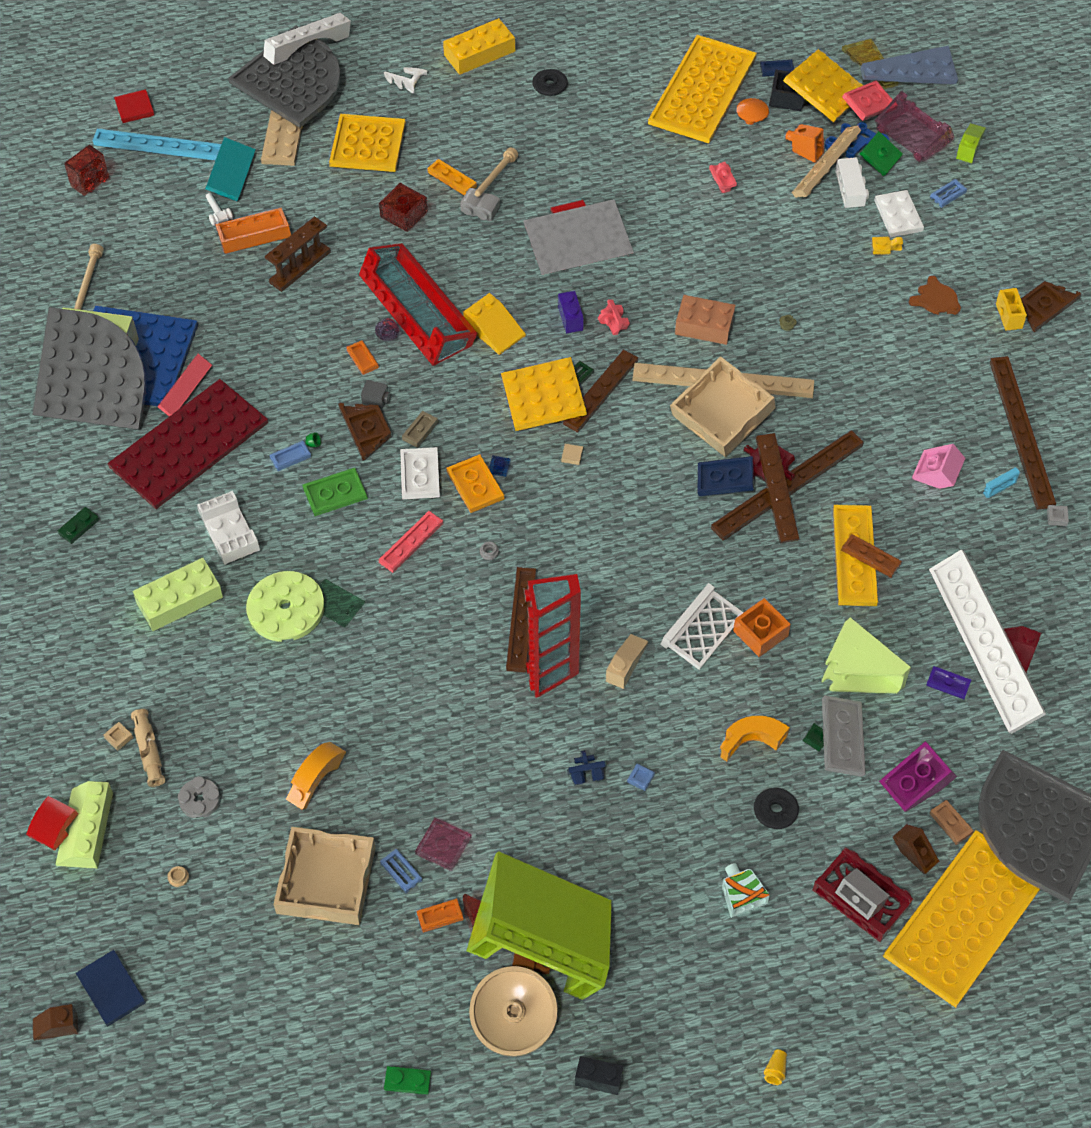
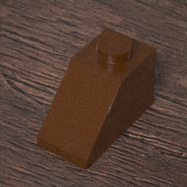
[893,824,940,874]
[33,1004,78,1041]

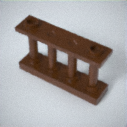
[265,216,331,292]

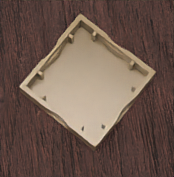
[670,356,776,458]
[274,827,375,925]

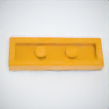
[427,159,477,196]

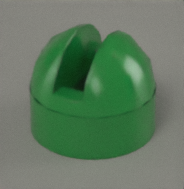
[305,432,321,448]

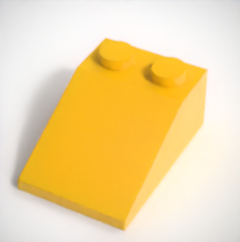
[463,293,526,355]

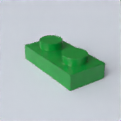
[384,1066,431,1095]

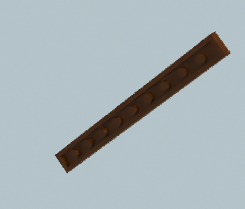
[989,356,1056,510]
[711,430,864,541]

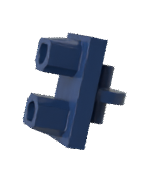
[567,750,606,786]

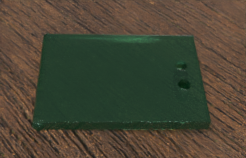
[319,579,365,628]

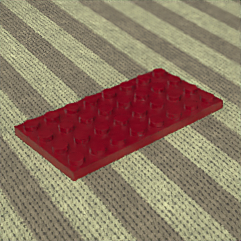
[107,379,269,510]

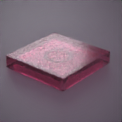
[415,818,472,871]

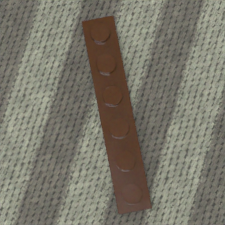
[563,349,638,432]
[756,433,799,544]
[506,567,536,673]

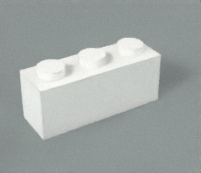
[835,157,869,208]

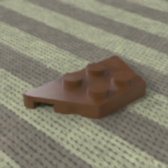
[1021,281,1082,332]
[338,403,391,461]

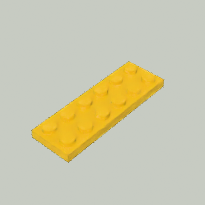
[833,505,878,606]

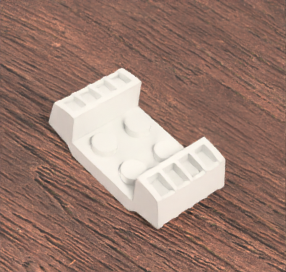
[197,491,260,565]

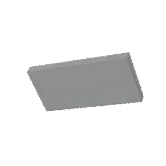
[822,695,865,777]

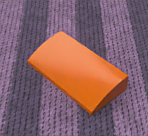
[215,208,291,254]

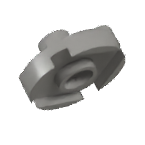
[178,777,220,818]

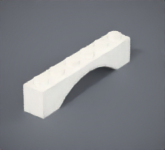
[264,13,351,65]

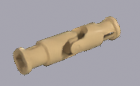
[131,709,165,787]

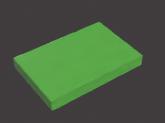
[302,468,368,517]

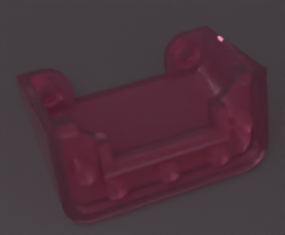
[874,91,955,162]

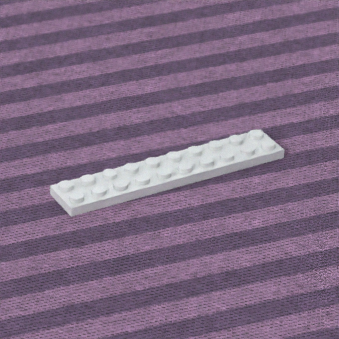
[929,549,1046,734]

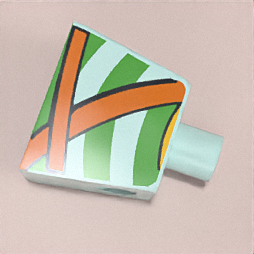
[722,863,770,918]

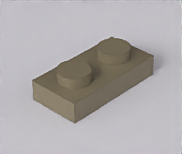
[402,411,438,448]

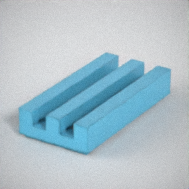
[983,467,1020,498]

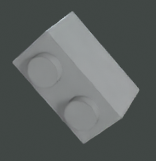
[835,868,890,920]

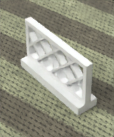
[660,583,743,670]

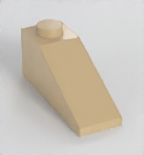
[606,634,648,689]

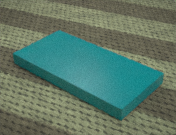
[205,137,256,201]

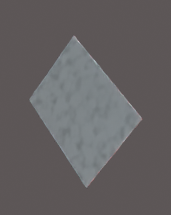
[523,199,634,275]

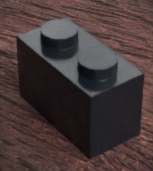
[575,1056,624,1095]

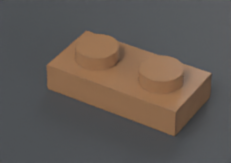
[930,800,974,845]

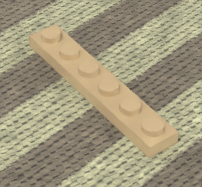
[792,126,861,198]

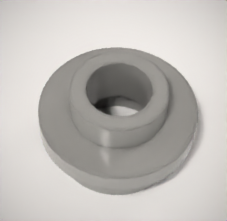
[480,542,499,560]

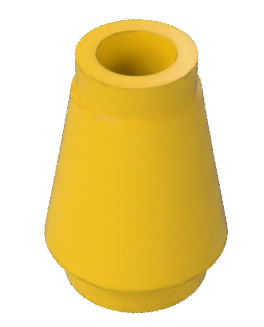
[764,1050,787,1085]

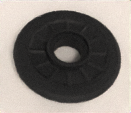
[532,69,568,96]
[754,788,799,829]

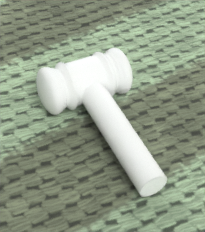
[206,193,233,226]

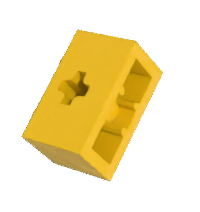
[996,288,1027,331]

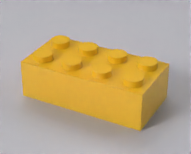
[443,18,515,75]

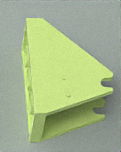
[822,618,911,694]

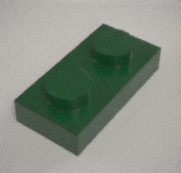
[57,507,99,544]

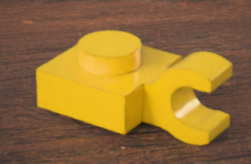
[872,237,903,254]

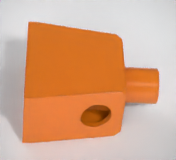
[785,124,824,163]

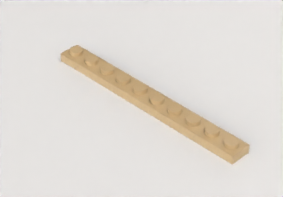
[633,363,814,398]

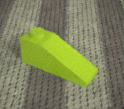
[956,123,986,163]

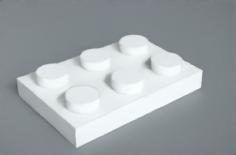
[874,190,924,237]
[400,447,440,499]

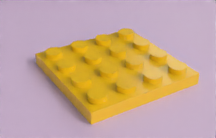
[783,49,863,122]
[329,114,406,172]
[501,357,587,431]

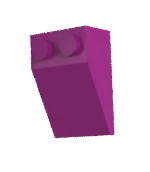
[879,741,957,812]

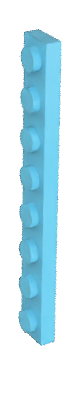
[92,129,221,160]

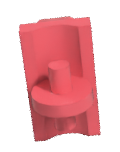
[709,162,737,193]
[598,300,630,335]

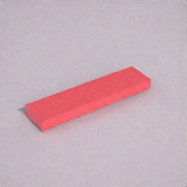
[157,354,212,416]
[379,511,443,573]

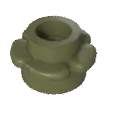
[779,315,797,331]

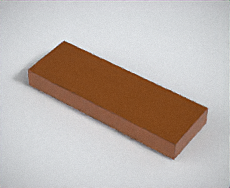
[841,534,902,578]

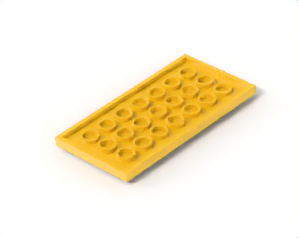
[648,35,757,143]
[883,830,1040,1008]

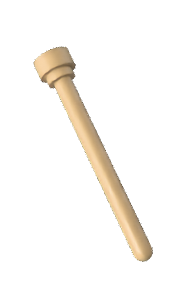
[475,147,518,197]
[74,244,104,310]

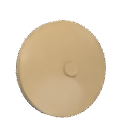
[469,966,558,1057]

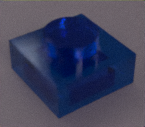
[489,455,511,477]

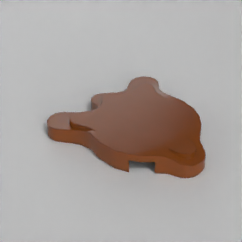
[909,276,961,315]

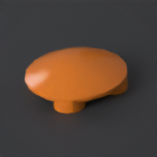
[736,98,769,125]

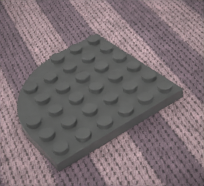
[228,25,340,128]
[32,307,147,430]
[978,749,1091,904]

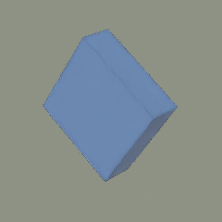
[627,764,655,791]

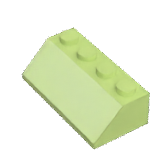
[56,781,113,868]

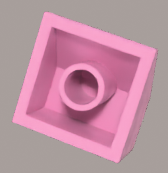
[912,444,965,489]

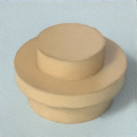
[168,866,189,887]

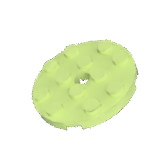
[246,571,324,642]

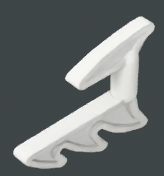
[384,67,427,93]

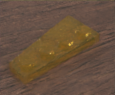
[842,39,899,89]

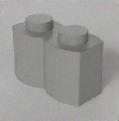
[460,188,500,221]

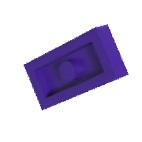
[926,666,971,699]

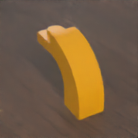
[720,716,790,762]
[286,742,346,810]

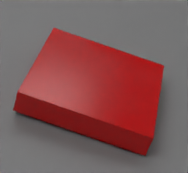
[114,89,154,123]

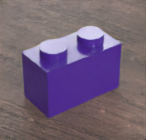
[558,291,583,334]

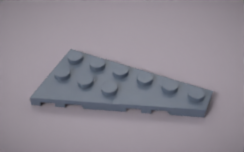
[860,45,958,84]

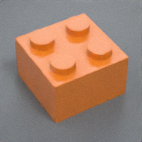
[733,598,791,657]

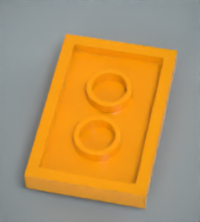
[446,454,504,513]

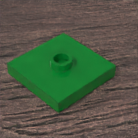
[859,131,903,176]

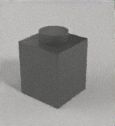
[361,380,390,409]

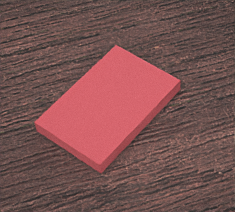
[842,81,896,121]

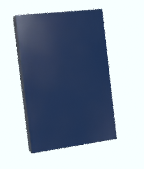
[697,456,754,496]
[76,950,146,1027]

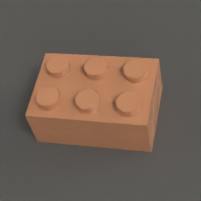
[675,295,736,345]

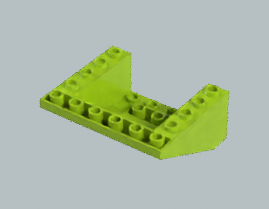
[466,851,612,1000]

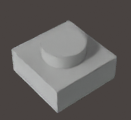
[1047,505,1069,526]

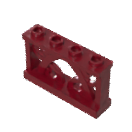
[812,847,913,943]

